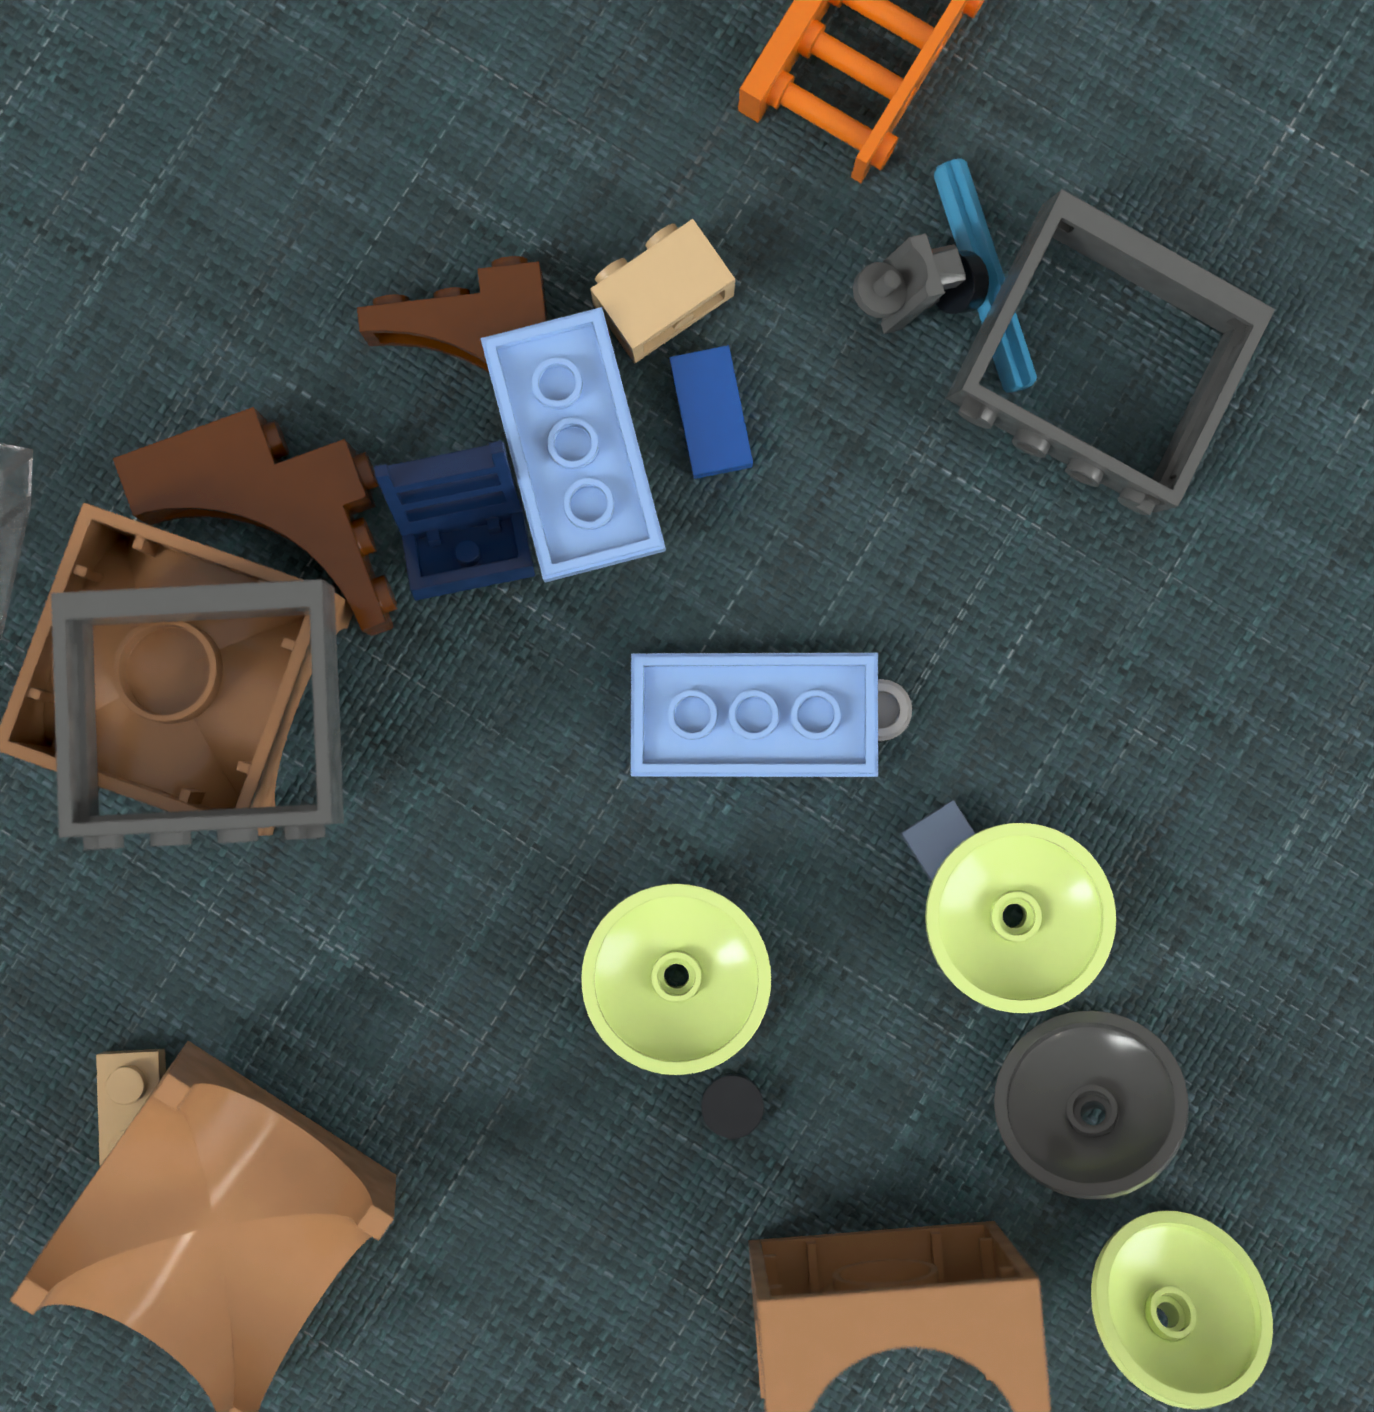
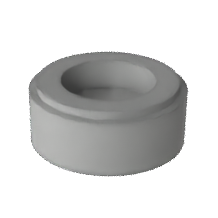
[878,679,912,741]

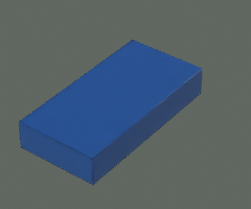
[669,345,753,479]

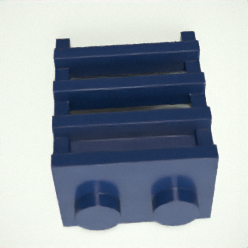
[374,440,536,601]

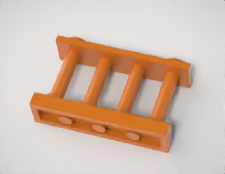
[738,0,985,183]

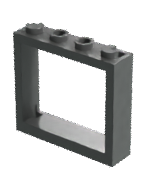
[945,189,1275,515]
[51,579,344,850]

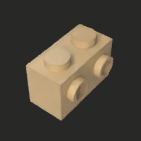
[590,219,735,364]

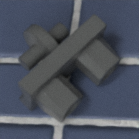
[853,234,965,334]

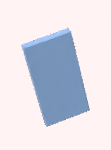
[480,307,666,583]
[631,653,878,777]

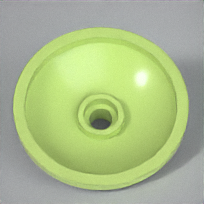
[925,823,1116,1013]
[581,884,771,1075]
[1091,1211,1273,1409]

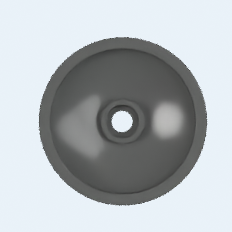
[994,1011,1189,1199]

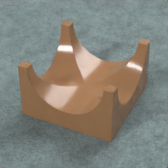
[0,502,353,836]
[10,1041,397,1412]
[748,1221,1051,1412]

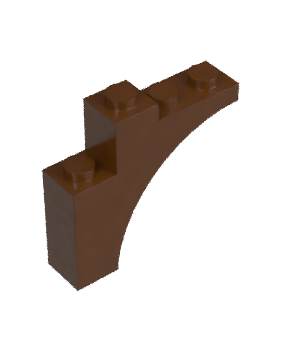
[357,256,611,374]
[113,407,398,636]

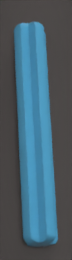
[934,158,1037,393]

